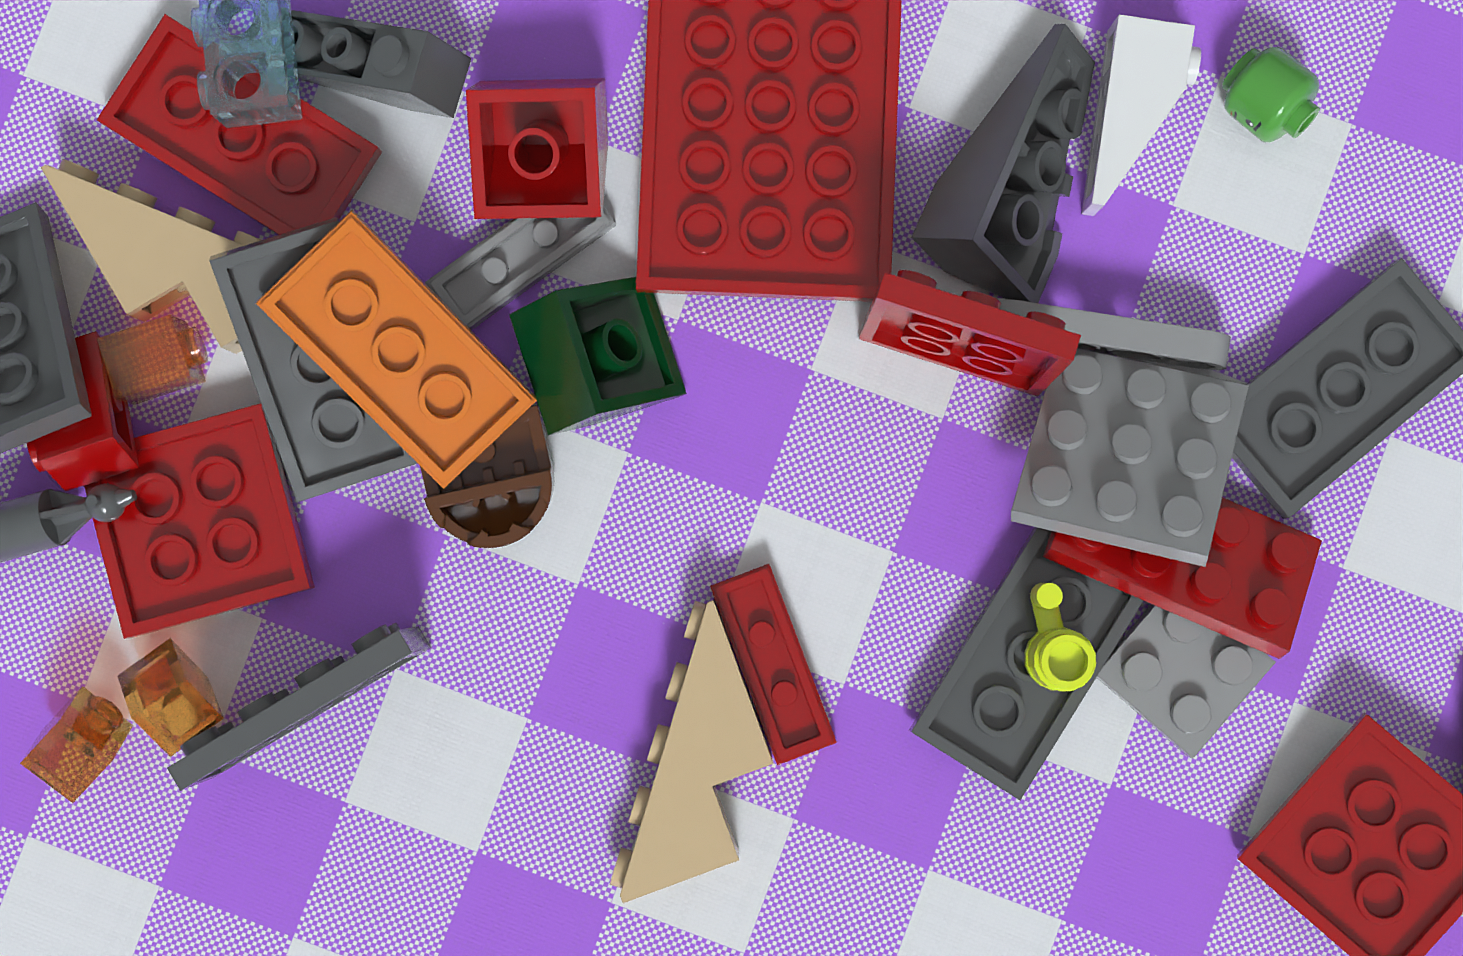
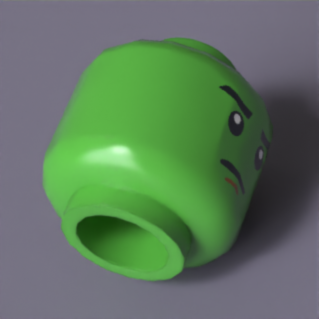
[1222,47,1320,142]

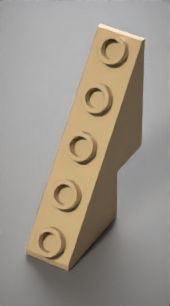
[41,159,261,354]
[610,600,773,903]

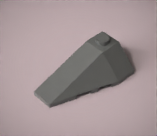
[911,24,1095,303]

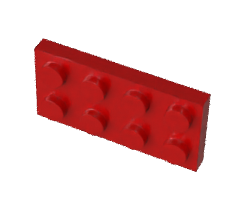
[97,14,382,235]
[1043,497,1322,659]

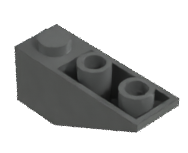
[264,9,471,118]

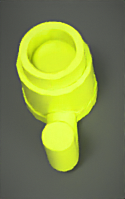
[1024,583,1096,691]

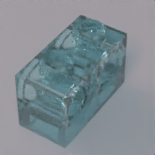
[191,0,302,128]

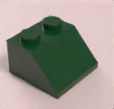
[509,277,687,436]

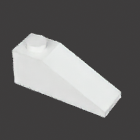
[1081,14,1201,216]

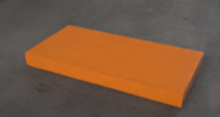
[256,209,537,489]

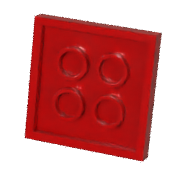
[859,270,1081,397]
[84,403,315,639]
[1237,713,1463,956]

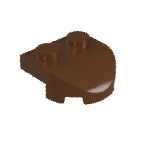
[420,404,555,548]

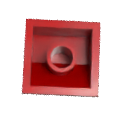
[466,78,608,219]

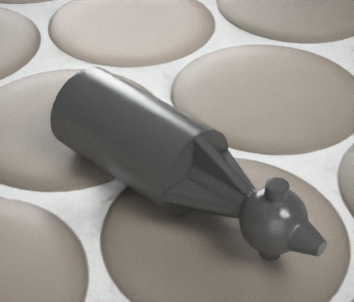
[0,483,137,563]

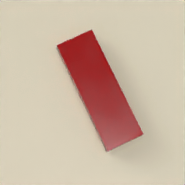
[710,564,837,765]

